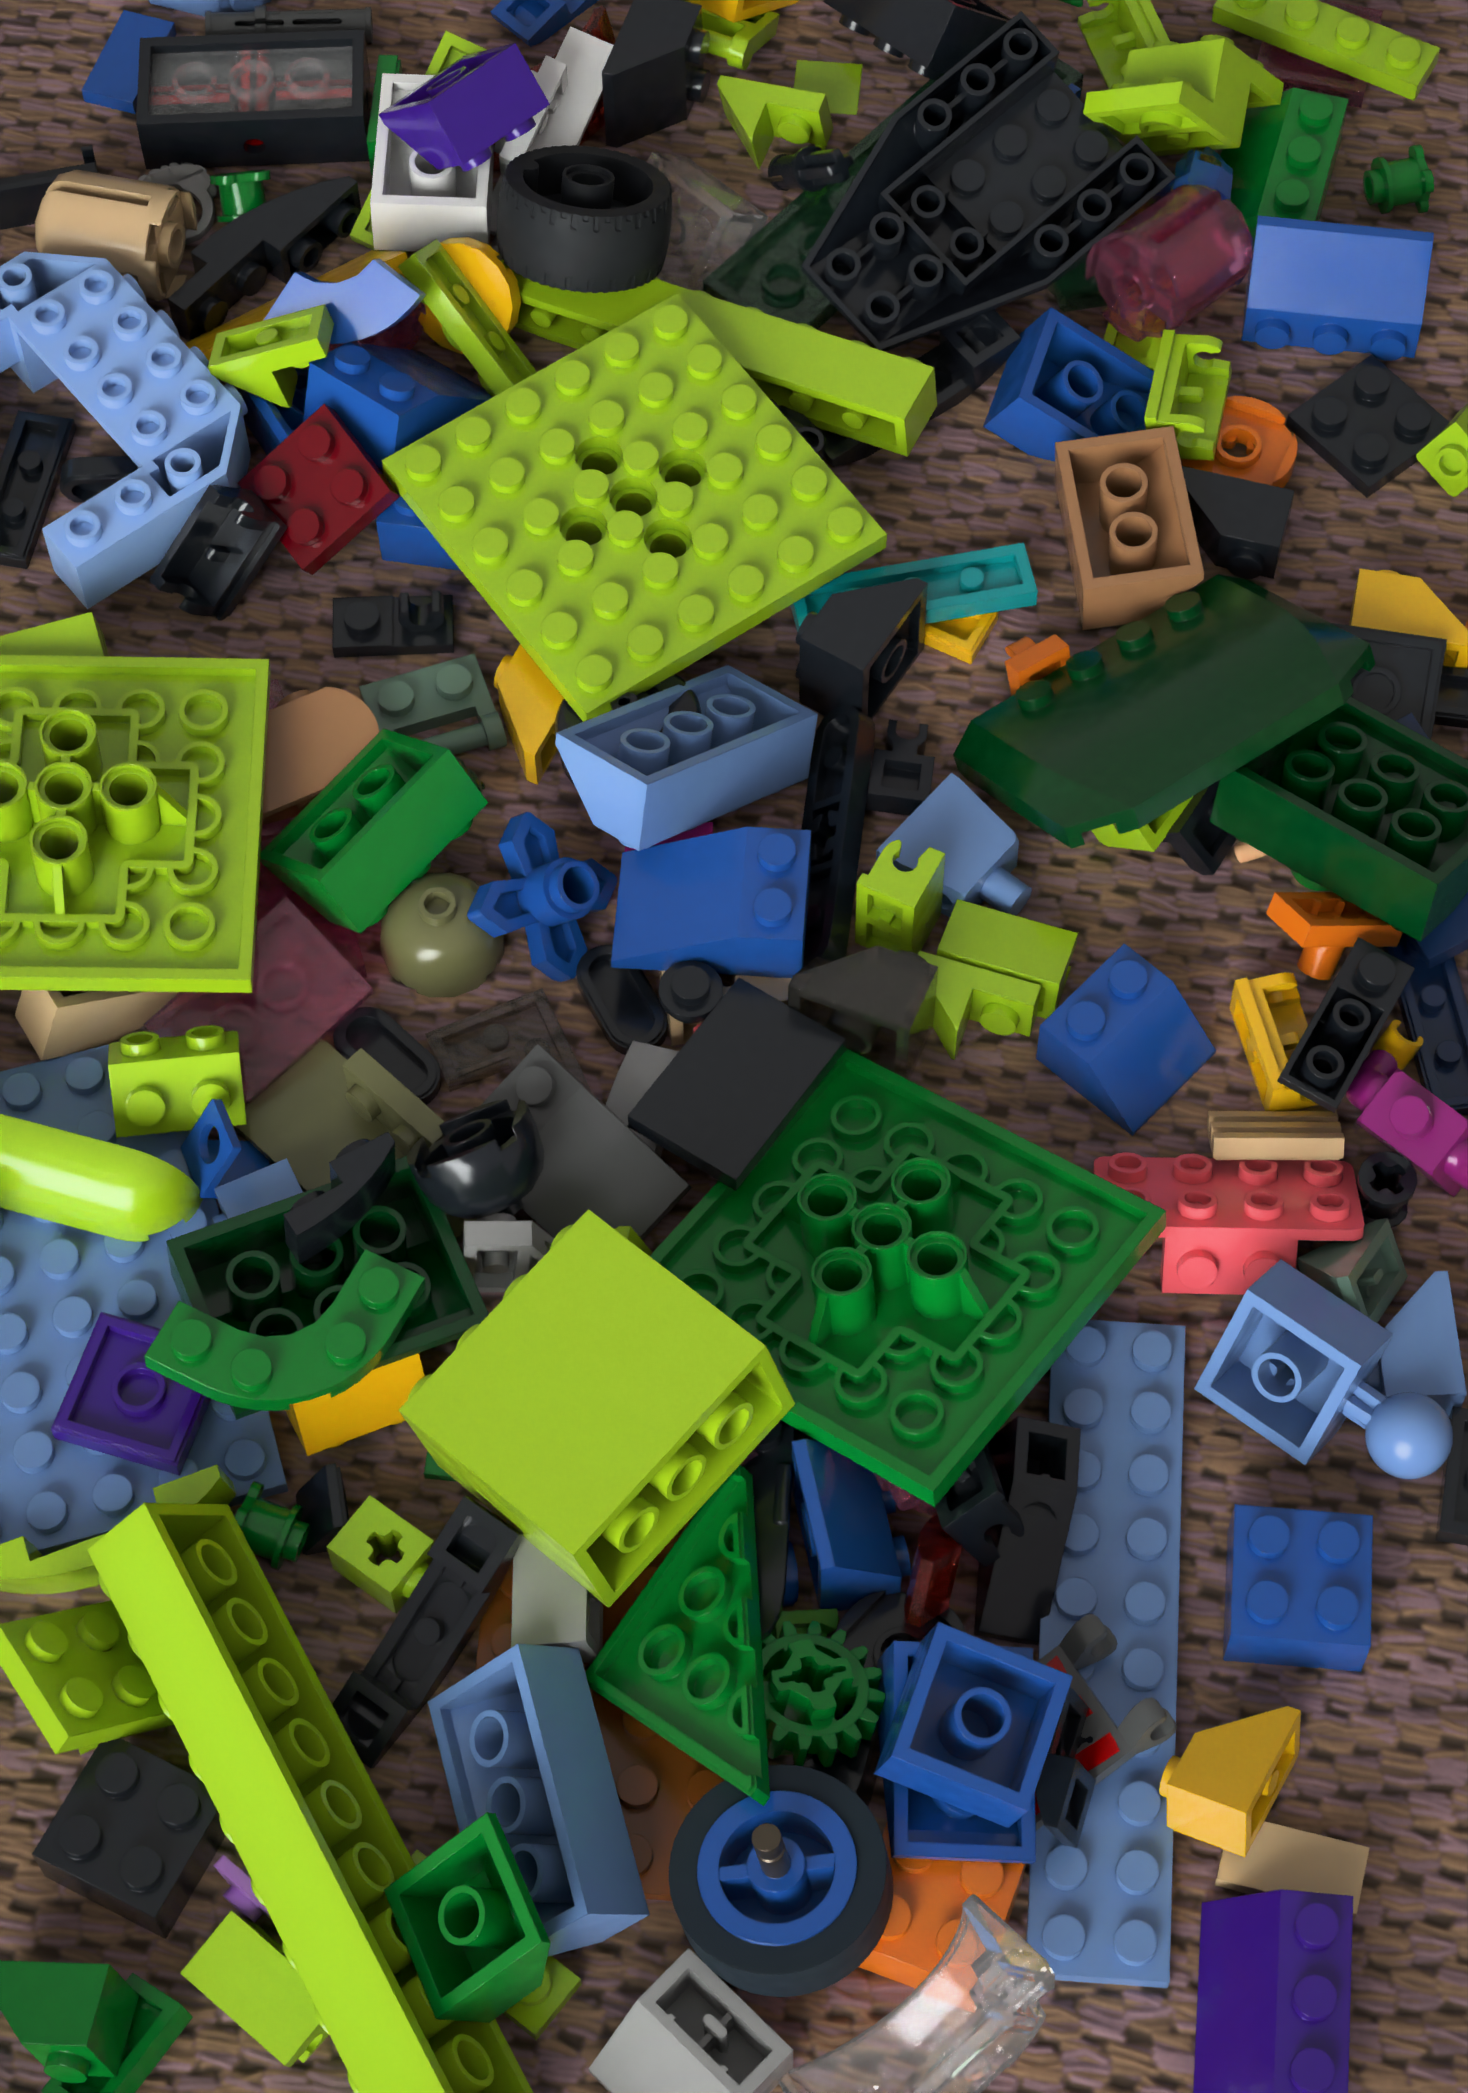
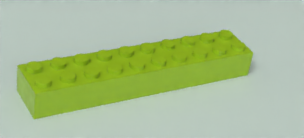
[87,1502,533,2093]

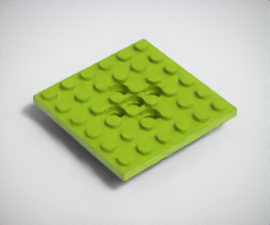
[382,293,887,722]
[0,655,271,993]

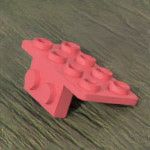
[1093,1152,1365,1295]

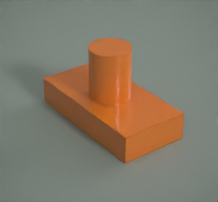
[1266,892,1403,980]

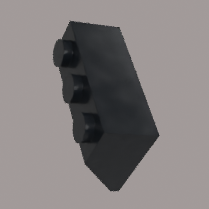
[823,0,1012,80]

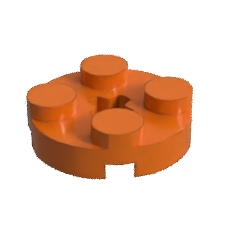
[1180,396,1298,488]

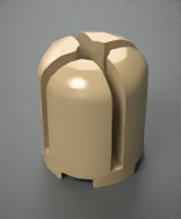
[35,170,197,302]

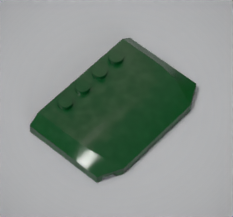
[953,574,1376,849]

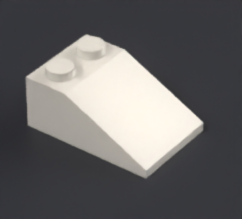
[370,73,494,251]

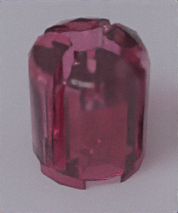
[1086,184,1253,342]

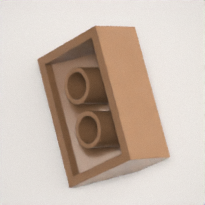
[1055,426,1204,630]

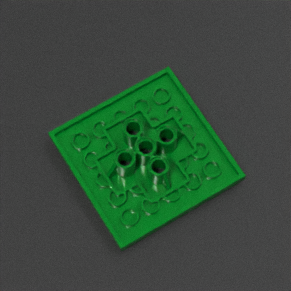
[650,1048,1166,1507]

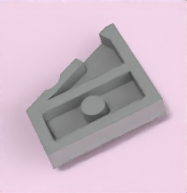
[461,1213,554,1292]

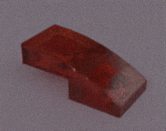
[904,1513,962,1627]

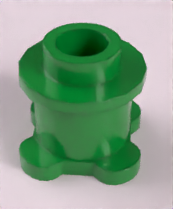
[1363,144,1434,214]
[210,169,271,223]
[235,1481,311,1570]

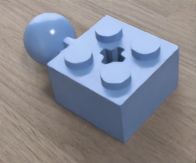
[1194,1259,1453,1480]

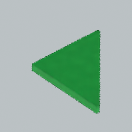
[585,1465,770,1806]

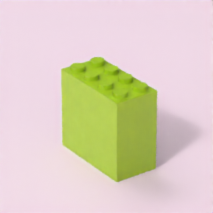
[399,1209,795,1608]

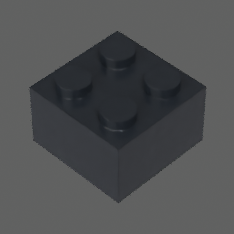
[32,1738,226,1939]

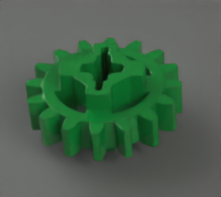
[762,1621,885,1768]

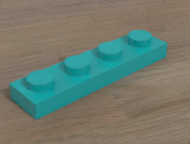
[791,542,1038,632]

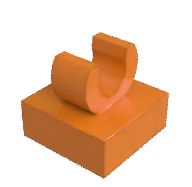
[1005,634,1071,696]

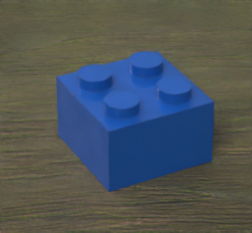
[1223,1504,1373,1672]
[874,1622,1073,1828]

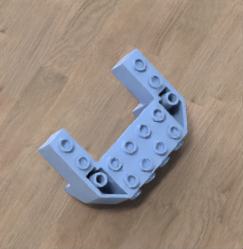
[0,251,251,609]

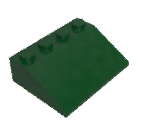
[1209,696,1468,942]
[166,1156,489,1420]

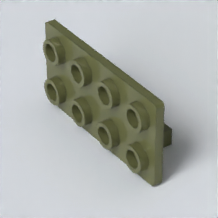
[234,1041,477,1242]

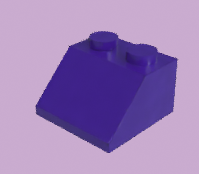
[378,43,550,172]

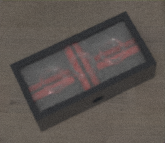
[136,30,370,170]

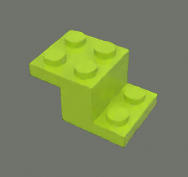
[1083,35,1284,156]

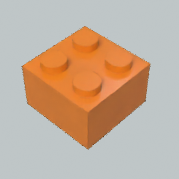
[859,1823,1026,2011]

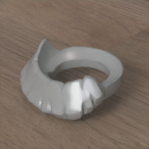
[138,163,218,245]

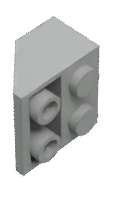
[588,1948,793,2093]

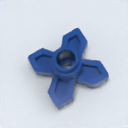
[467,812,618,982]

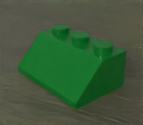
[1195,87,1349,256]
[260,728,488,934]

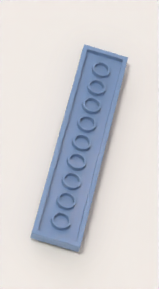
[1025,1320,1186,1988]

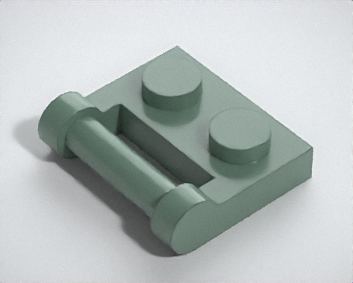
[359,653,507,755]

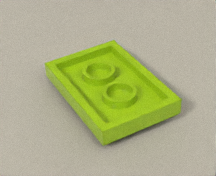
[0,1600,174,1755]

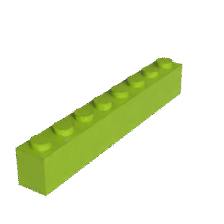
[501,260,937,457]

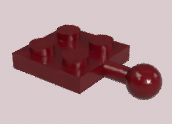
[237,404,400,575]

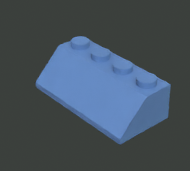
[555,665,818,851]
[428,1643,650,1956]

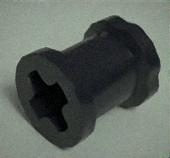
[1357,1152,1417,1228]

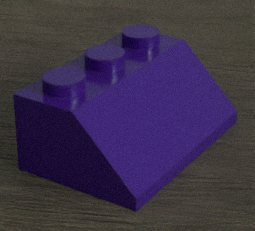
[1193,1889,1353,2093]

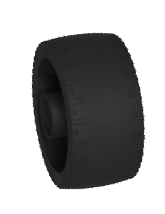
[497,145,672,293]

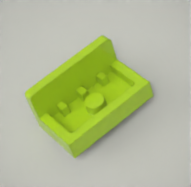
[108,1025,247,1138]

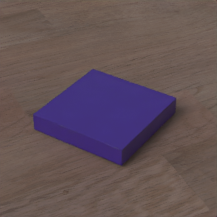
[51,1312,211,1476]

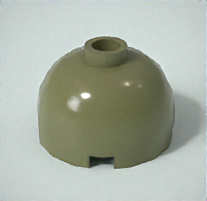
[380,872,505,997]

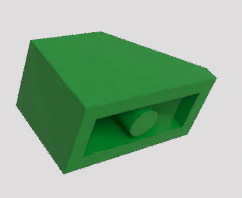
[0,1960,139,2084]

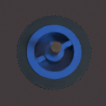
[669,1764,893,1997]

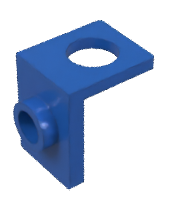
[180,1099,270,1199]

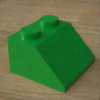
[384,1812,551,2023]

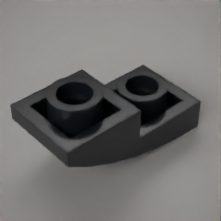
[283,1132,396,1264]

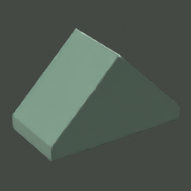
[1297,1218,1408,1323]

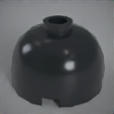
[406,1099,544,1219]

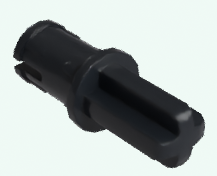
[768,146,854,192]

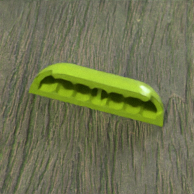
[0,1114,203,1242]

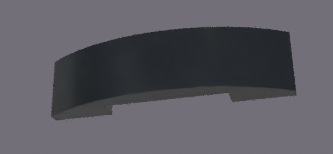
[816,309,1021,467]
[332,1496,523,1768]

